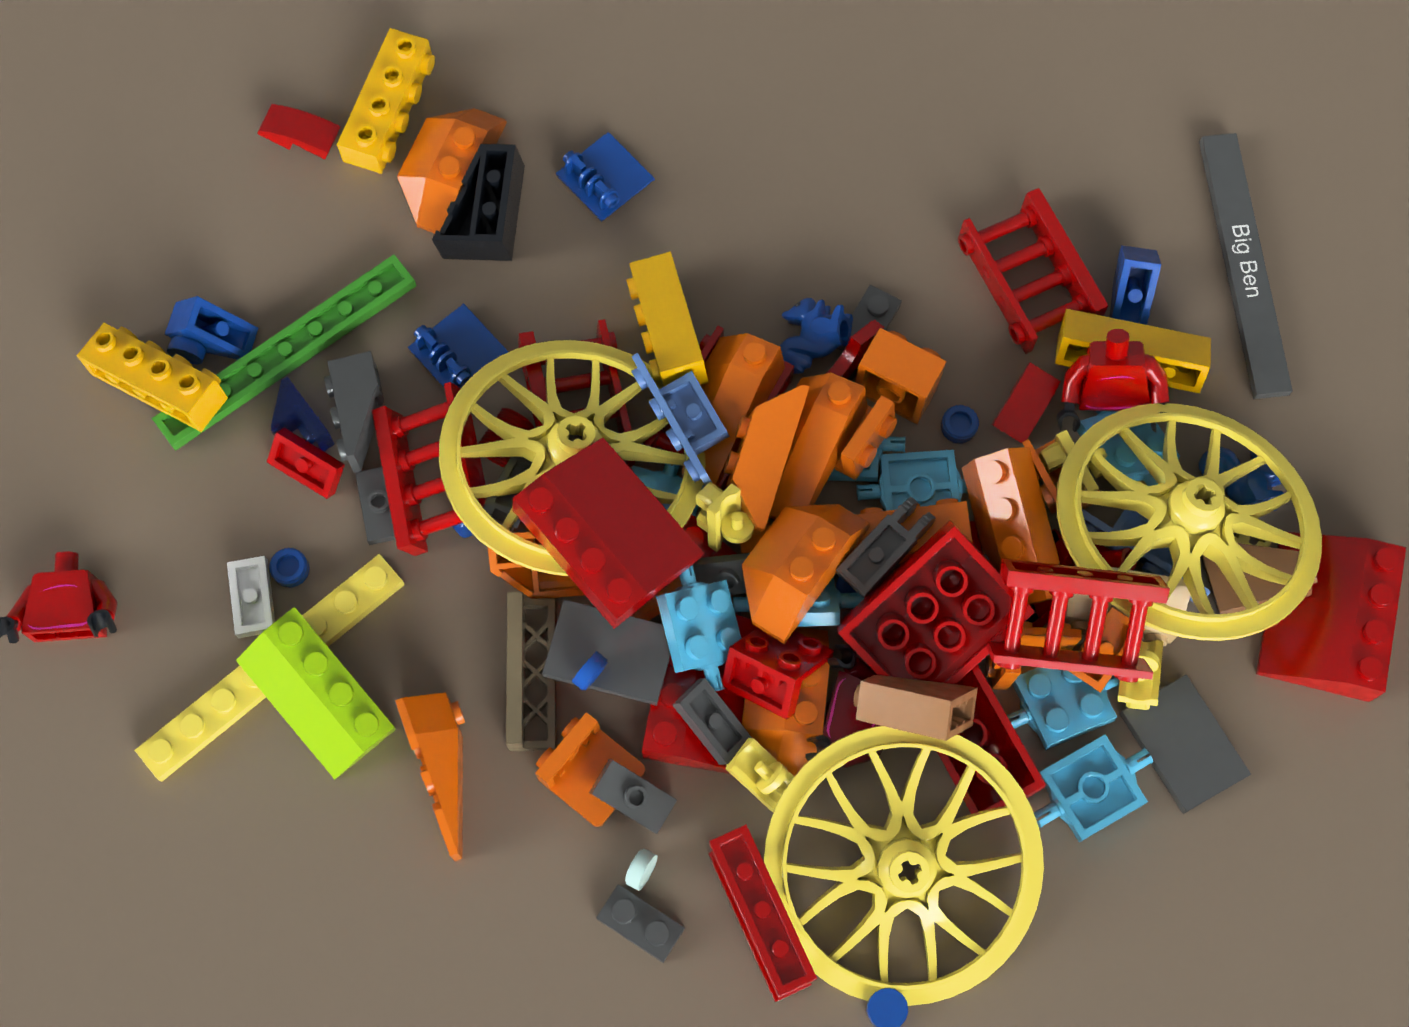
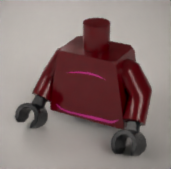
[805,644,883,768]

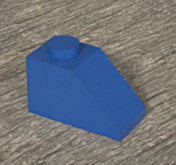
[1110,245,1162,325]
[164,296,259,360]

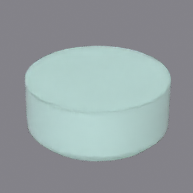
[625,848,658,891]

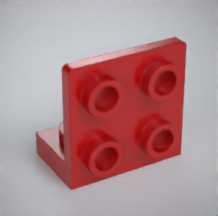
[722,628,834,720]

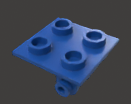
[556,132,655,222]
[408,303,508,388]

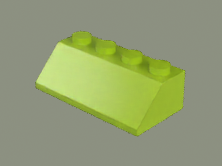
[236,607,396,779]

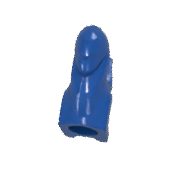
[780,298,853,375]
[1199,447,1284,511]

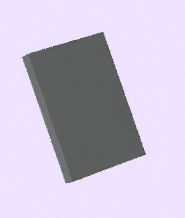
[542,600,671,706]
[1119,674,1251,814]

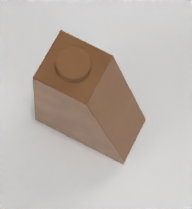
[1201,543,1317,614]
[853,675,978,741]

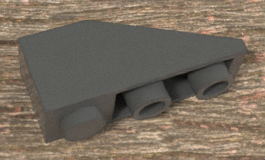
[324,351,384,473]

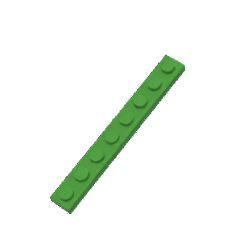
[151,254,417,451]

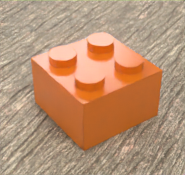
[855,328,947,425]

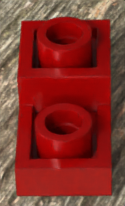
[257,104,341,160]
[991,362,1061,443]

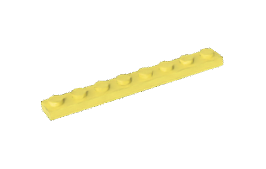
[134,554,405,782]

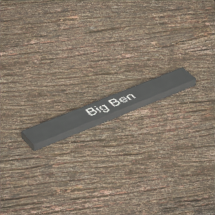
[1199,133,1293,399]

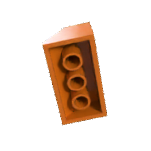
[962,447,1060,605]

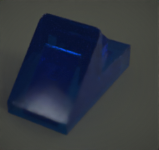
[271,377,335,452]

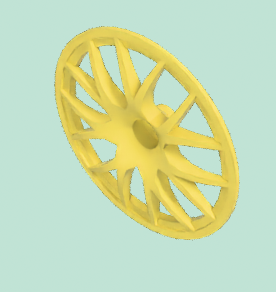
[439,340,706,576]
[1056,403,1322,641]
[764,726,1044,1006]

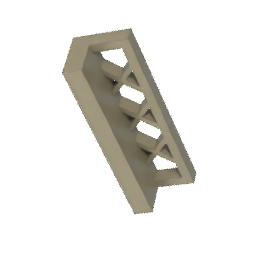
[506,592,556,751]

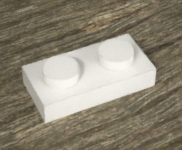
[227,556,275,638]

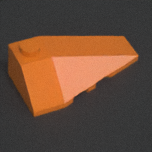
[682,333,785,487]
[769,373,868,520]
[395,692,466,861]

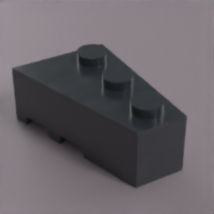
[432,144,525,261]

